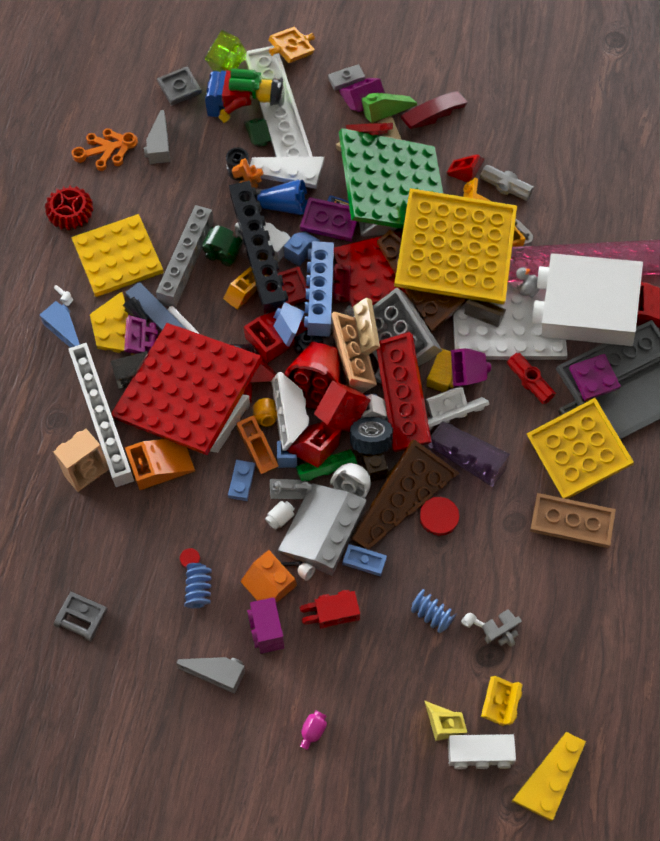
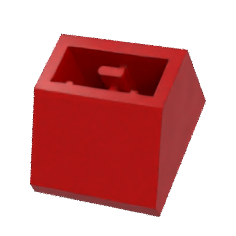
[286,422,341,468]

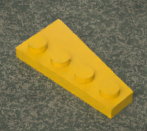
[512,732,586,821]

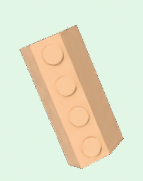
[331,312,377,393]

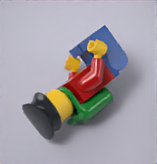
[205,69,285,123]

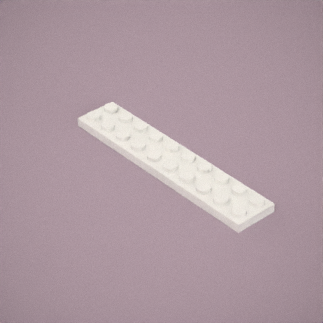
[244,46,313,157]

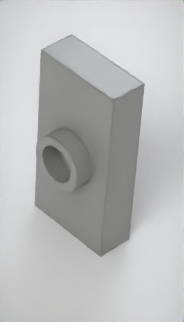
[328,64,365,91]

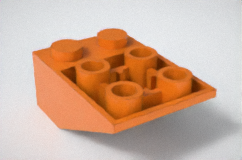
[125,439,195,490]

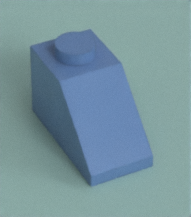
[284,232,320,266]
[273,302,305,347]

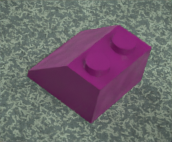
[339,78,385,112]

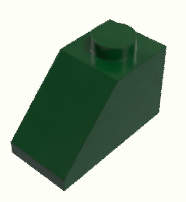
[244,117,271,147]

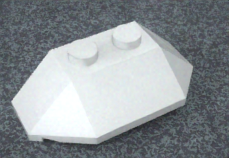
[271,372,309,451]

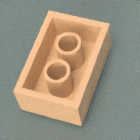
[53,429,109,492]

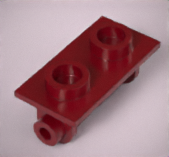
[332,264,351,304]

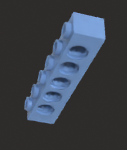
[304,241,334,336]

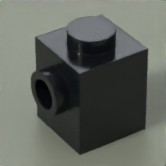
[293,330,323,355]

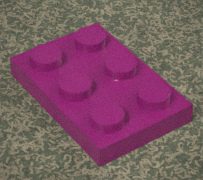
[300,197,358,242]

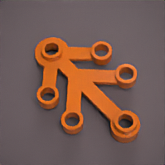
[72,128,138,171]

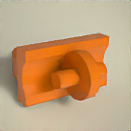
[232,158,263,189]

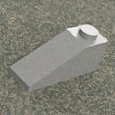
[144,110,170,164]
[177,657,245,694]

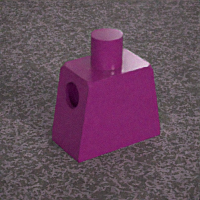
[451,348,492,386]

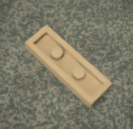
[353,297,380,356]

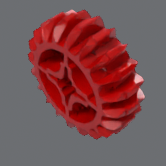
[45,185,94,231]

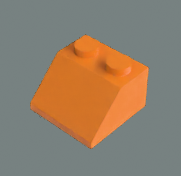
[240,550,297,603]

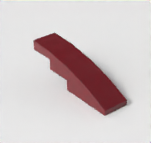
[401,91,467,129]

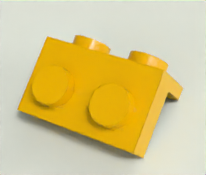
[481,676,523,726]

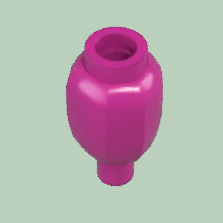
[300,710,327,750]

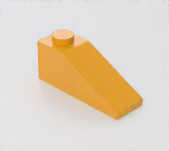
[223,267,269,310]

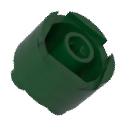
[202,226,243,267]

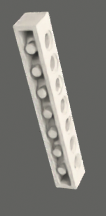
[68,343,134,487]

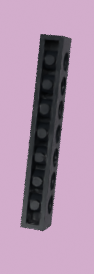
[229,180,288,314]

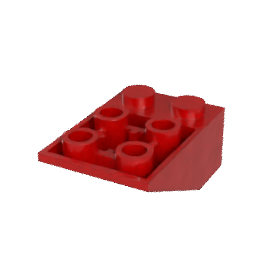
[636,282,660,327]
[244,311,308,363]

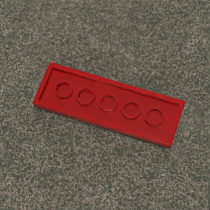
[376,332,432,452]

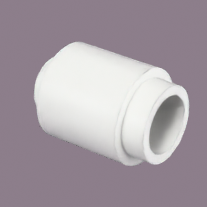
[265,501,294,530]

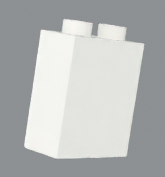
[532,253,643,346]

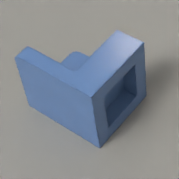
[277,441,297,468]

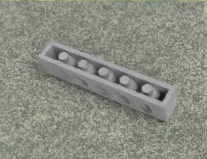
[156,205,214,308]

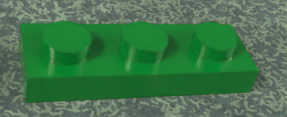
[296,449,357,481]

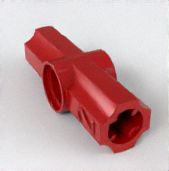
[507,353,556,404]

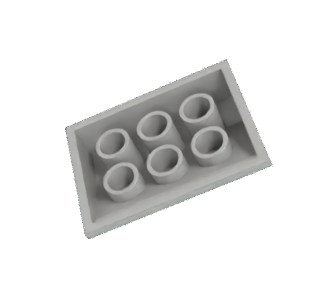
[373,288,442,366]
[278,483,367,576]

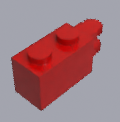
[299,590,360,629]

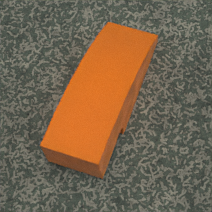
[235,415,279,474]

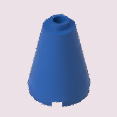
[257,179,307,215]

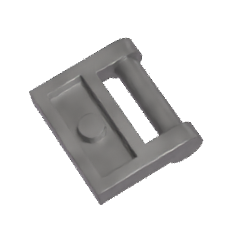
[54,592,108,642]

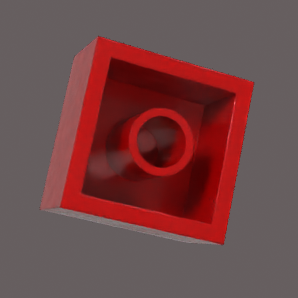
[314,380,371,432]

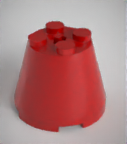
[284,342,340,409]

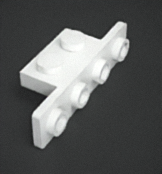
[426,386,489,430]

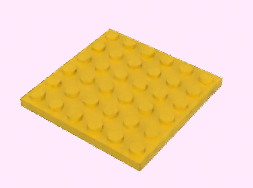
[394,188,517,305]

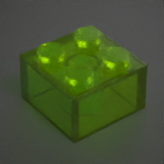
[205,30,247,72]

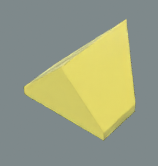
[424,701,468,741]

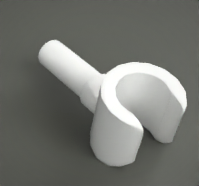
[54,285,73,306]
[461,613,484,628]

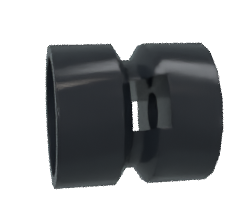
[226,147,249,181]

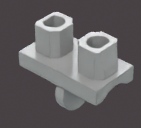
[482,609,522,647]

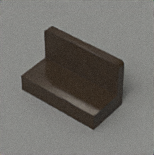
[464,299,506,327]

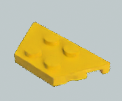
[90,292,137,356]

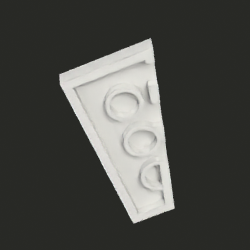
[250,157,324,189]

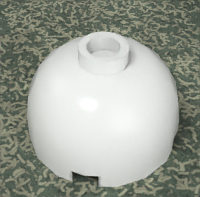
[330,463,371,499]

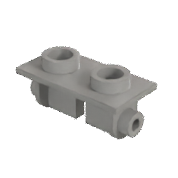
[270,479,312,499]

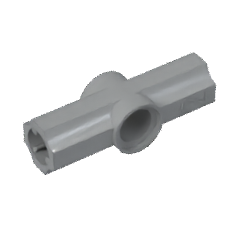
[480,165,534,201]

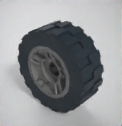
[350,417,393,455]

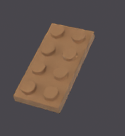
[530,493,616,548]

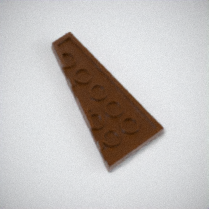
[377,230,469,333]
[350,440,460,550]

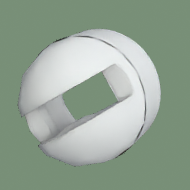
[298,563,315,581]

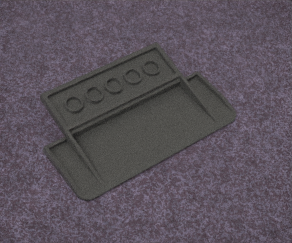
[556,320,660,439]

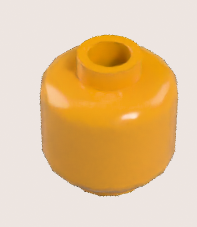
[253,398,278,426]

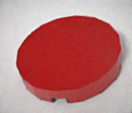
[420,497,459,536]

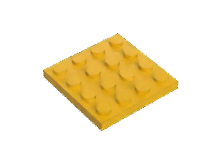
[72,214,164,297]
[527,398,634,499]

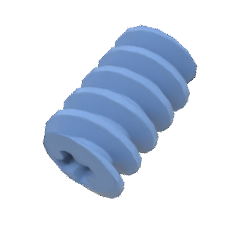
[184,563,212,608]
[411,589,457,633]

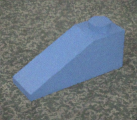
[40,301,80,348]

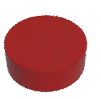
[180,548,200,569]

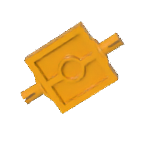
[269,26,315,63]

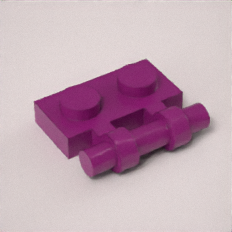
[124,315,158,355]

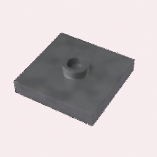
[157,67,202,106]

